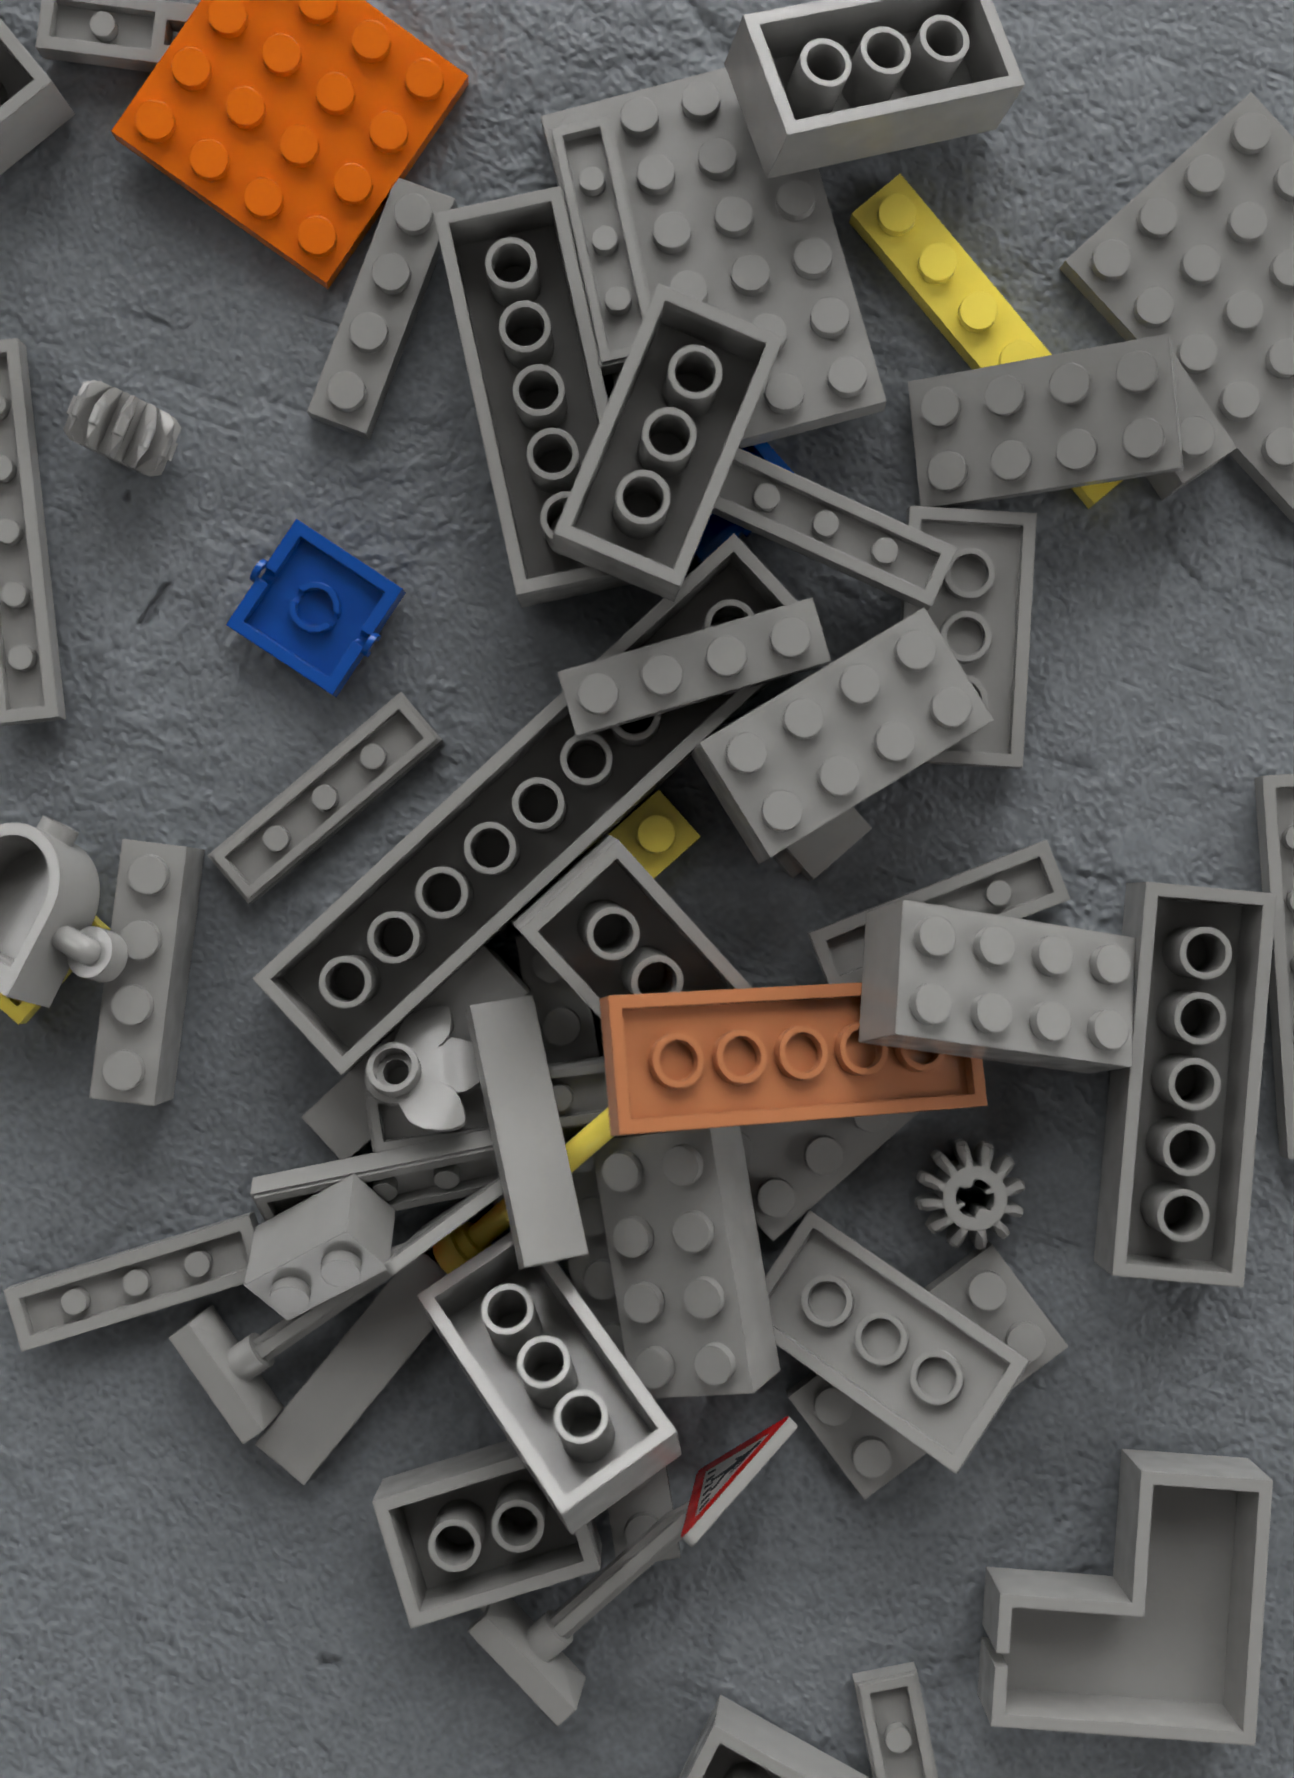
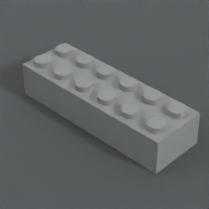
[433,186,631,608]
[1094,882,1277,1288]

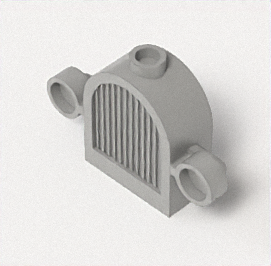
[0,815,128,1008]

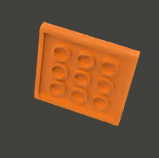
[111,0,469,289]

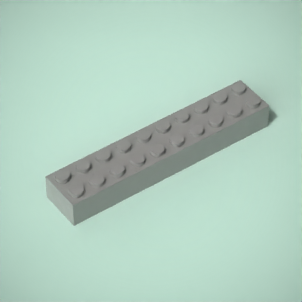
[252,533,823,1075]

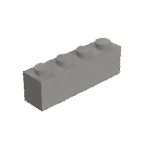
[89,839,205,1106]

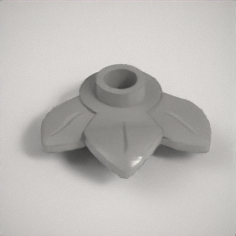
[364,1006,480,1132]

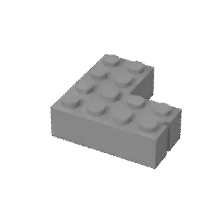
[977,1449,1273,1746]

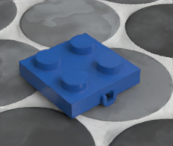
[226,519,406,698]

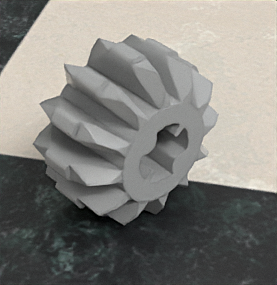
[63,380,181,477]
[915,1139,1025,1249]

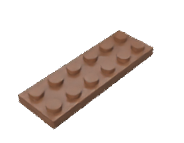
[599,982,988,1136]

